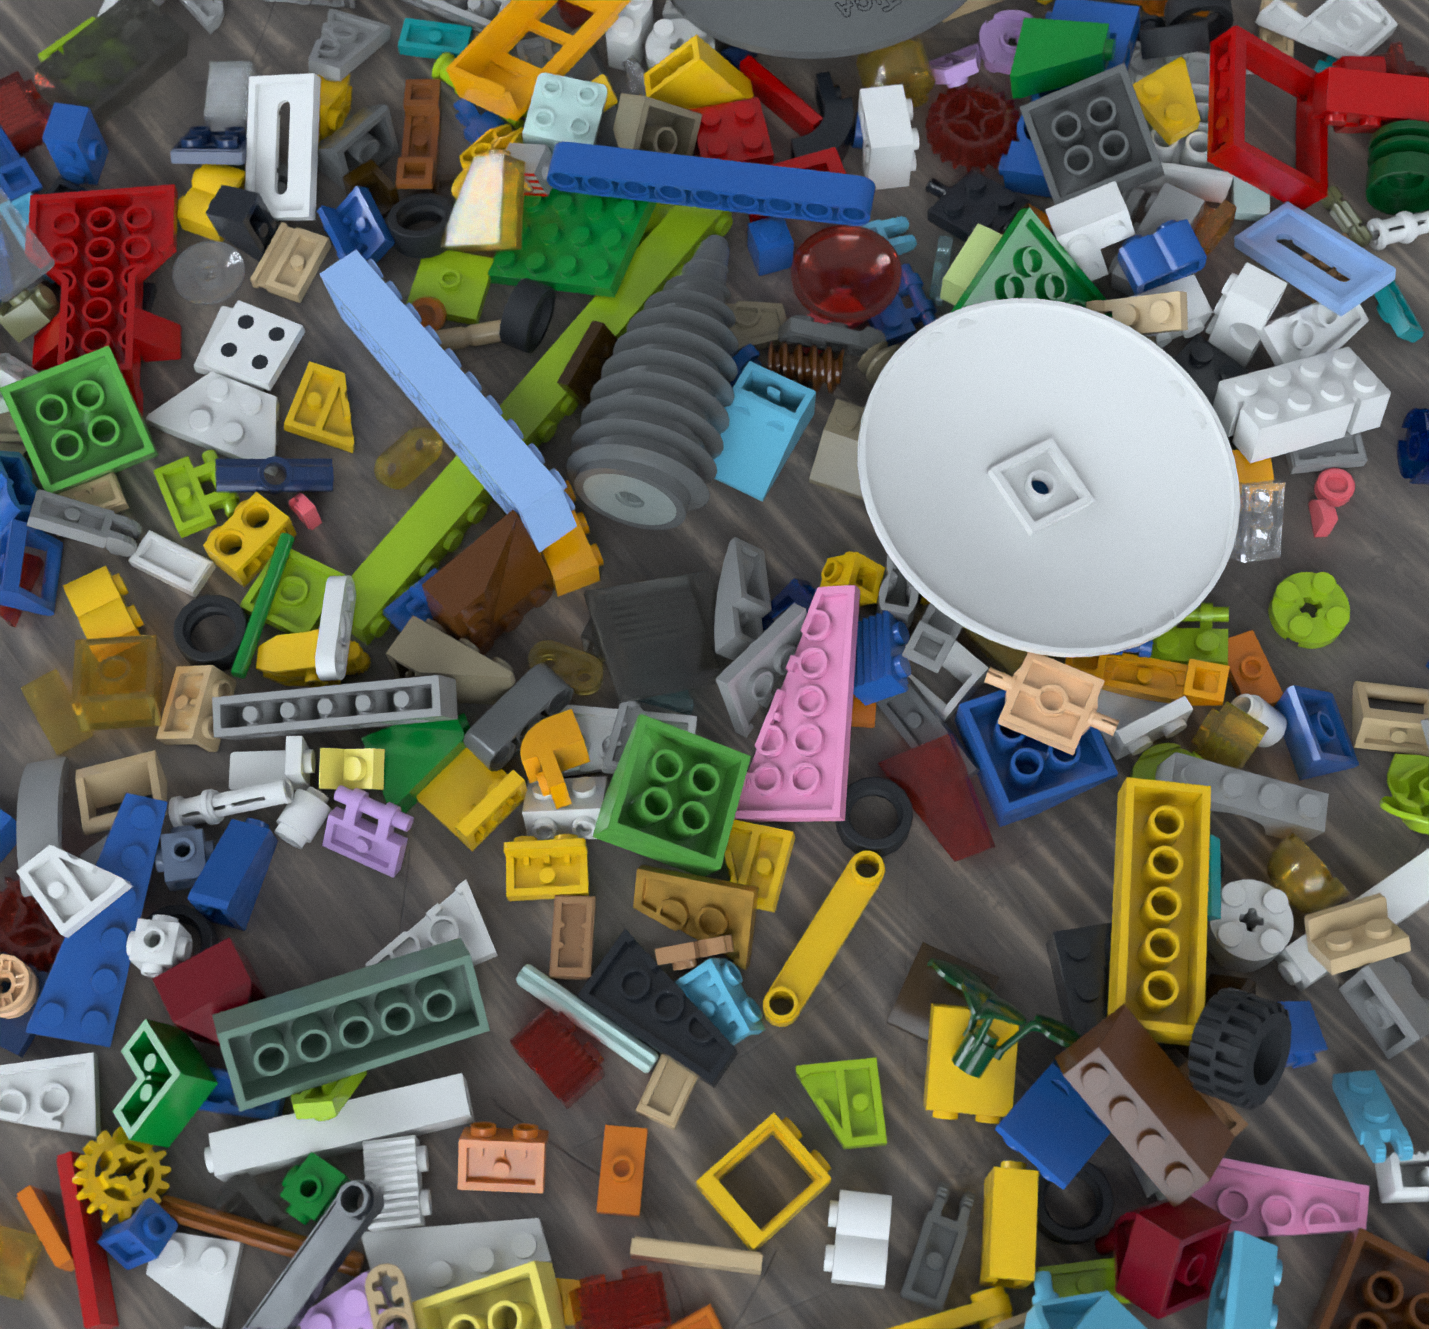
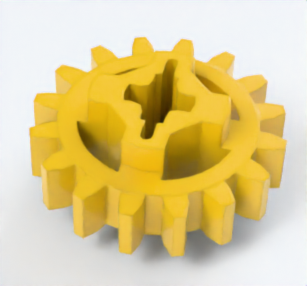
[72,1126,171,1223]

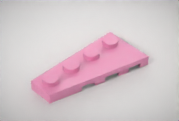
[1191,1158,1369,1238]

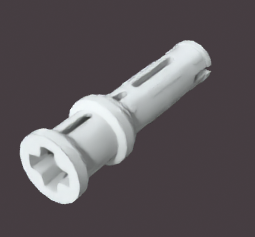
[1367,211,1429,251]
[168,777,294,827]

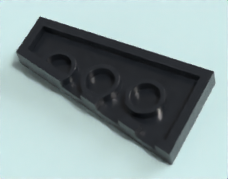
[577,929,738,1088]

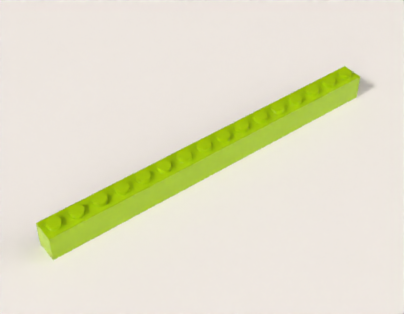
[351,205,733,645]

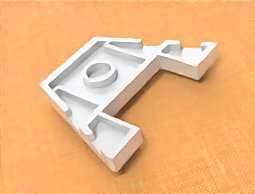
[1255,0,1398,59]

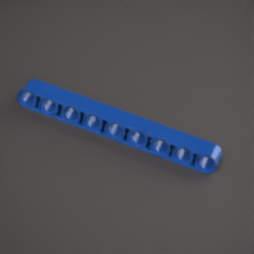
[546,142,876,226]

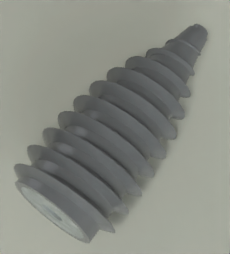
[566,235,739,530]

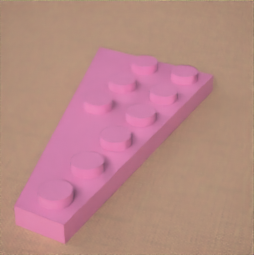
[734,585,860,822]

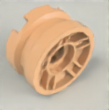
[0,954,39,1019]

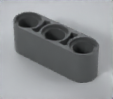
[463,663,574,771]

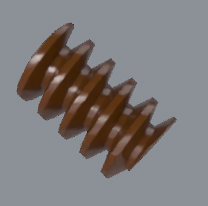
[767,340,845,395]

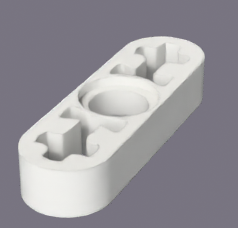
[315,575,356,681]

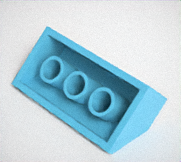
[1206,1230,1283,1329]

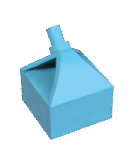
[1024,1271,1147,1329]

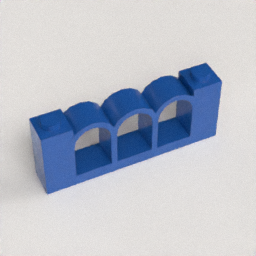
[999,0,1140,198]

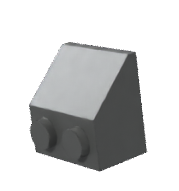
[318,104,400,192]

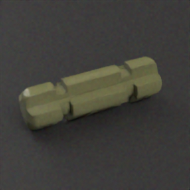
[1320,186,1373,248]

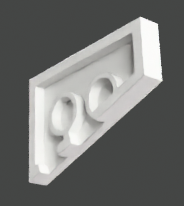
[365,879,498,967]

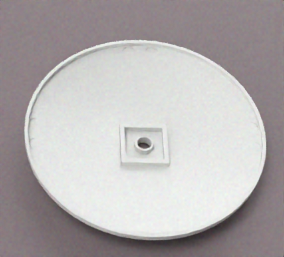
[858,298,1240,657]

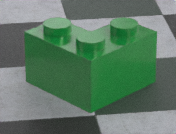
[113,1019,218,1148]

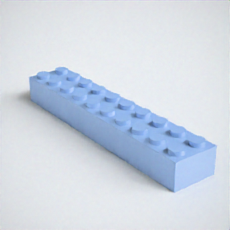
[320,250,577,553]

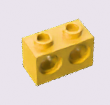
[203,492,297,587]

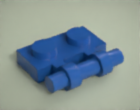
[853,263,937,347]

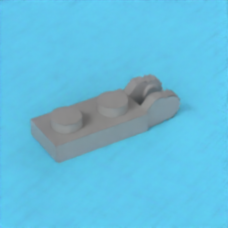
[26,489,142,557]

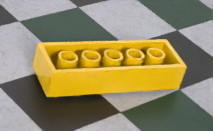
[1108,777,1211,1046]

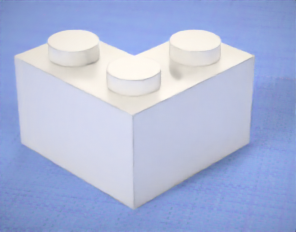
[858,84,919,190]
[1045,181,1136,281]

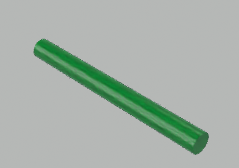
[231,533,295,679]

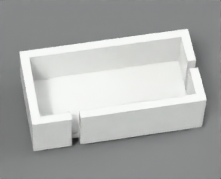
[1213,346,1391,463]

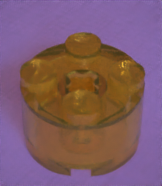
[856,37,935,108]

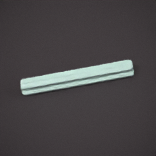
[516,964,659,1073]

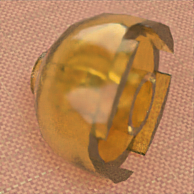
[1267,832,1350,914]

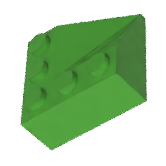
[0,346,159,494]
[592,714,751,877]

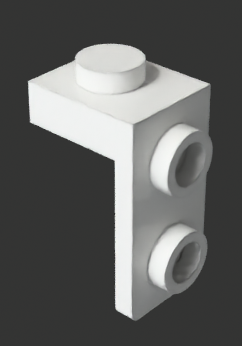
[229,736,316,790]

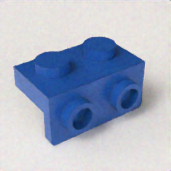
[317,185,396,263]

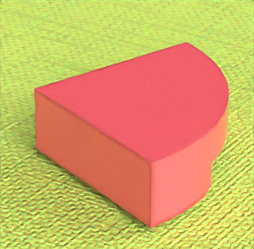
[288,492,322,530]
[1308,499,1338,538]

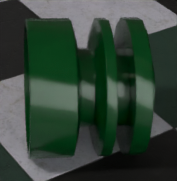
[1365,120,1429,215]

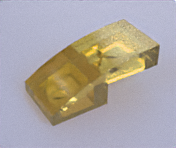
[20,668,94,756]

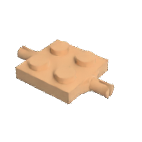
[984,652,1119,755]

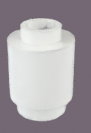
[1228,694,1287,747]
[274,786,332,849]

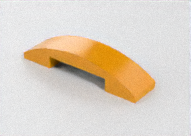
[1065,653,1230,706]

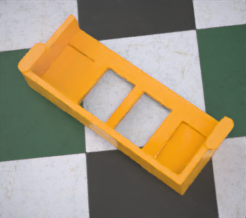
[446,0,631,121]

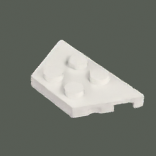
[146,371,280,476]

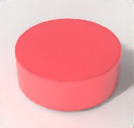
[1314,468,1355,507]

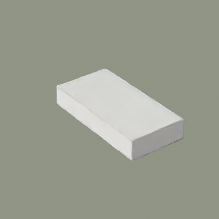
[128,530,216,598]

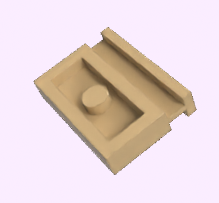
[250,222,331,303]

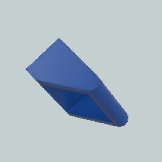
[0,519,64,616]

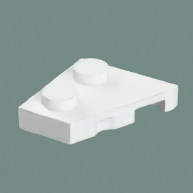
[17,845,133,938]
[146,1232,244,1329]

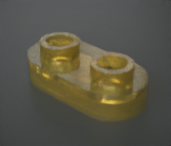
[374,426,443,489]
[528,640,604,696]

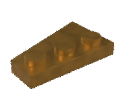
[633,865,759,970]

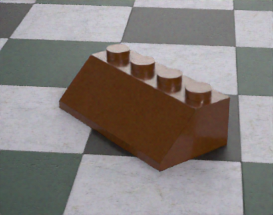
[1055,1004,1235,1208]

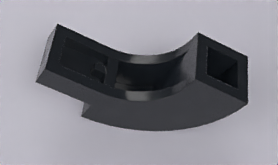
[790,71,854,162]

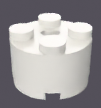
[1207,879,1293,973]

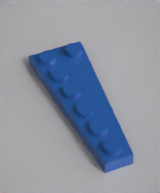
[25,793,168,1047]

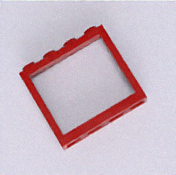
[1207,25,1328,210]

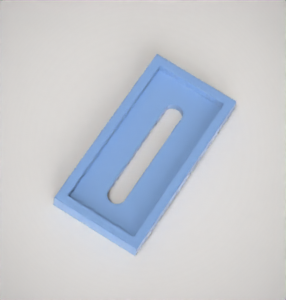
[1234,201,1396,316]

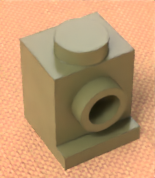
[0,283,60,343]

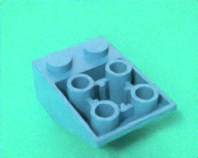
[713,361,816,502]

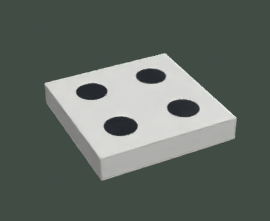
[203,300,305,391]

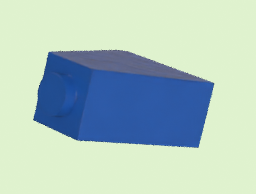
[187,818,278,931]

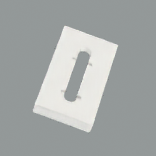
[245,73,321,221]

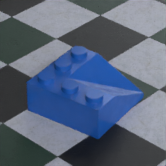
[955,690,1118,827]

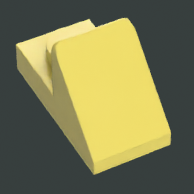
[319,748,385,790]

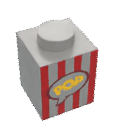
[497,143,552,197]

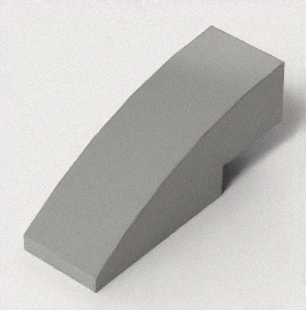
[714,537,772,660]

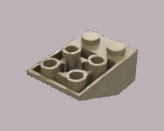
[386,615,516,705]

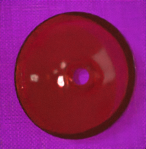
[791,225,902,323]

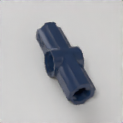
[215,456,334,495]

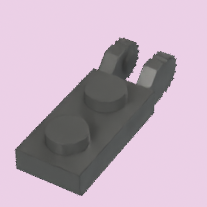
[777,315,887,357]
[899,1181,976,1313]

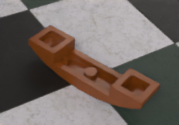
[395,79,441,189]

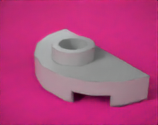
[179,0,225,35]
[602,695,647,774]

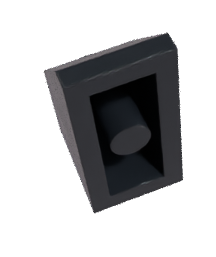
[206,184,279,262]

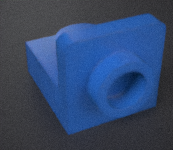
[97,1198,178,1270]

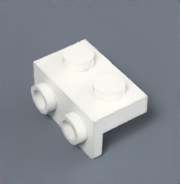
[522,776,609,840]

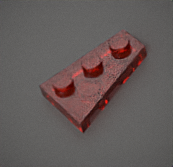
[878,734,995,862]

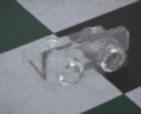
[1229,480,1285,563]

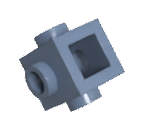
[155,825,215,891]

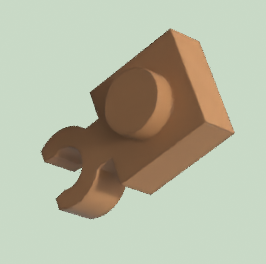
[655,935,734,971]

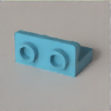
[675,958,765,1046]

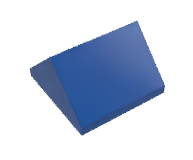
[1274,685,1359,781]

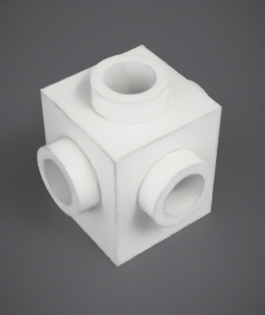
[126,914,193,978]

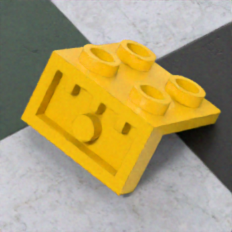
[417,747,528,851]

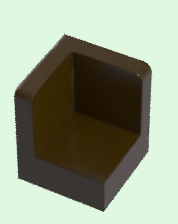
[342,159,399,219]

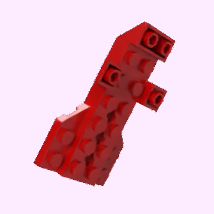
[27,184,182,417]

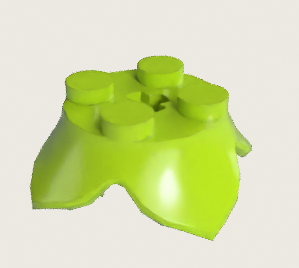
[1379,754,1429,836]

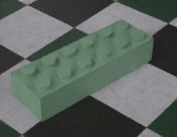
[212,937,490,1112]

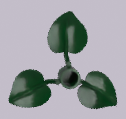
[927,958,1081,1078]

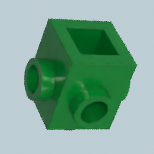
[279,1151,351,1226]

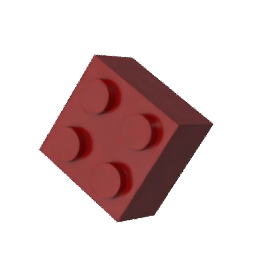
[689,97,774,165]

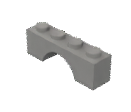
[1155,752,1329,844]

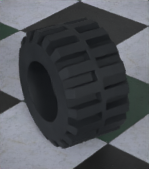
[1188,987,1291,1110]

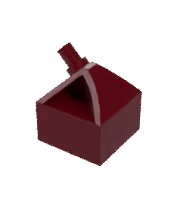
[152,937,268,1046]
[1095,1195,1232,1320]

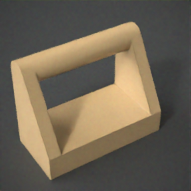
[1352,681,1429,756]
[75,750,167,835]

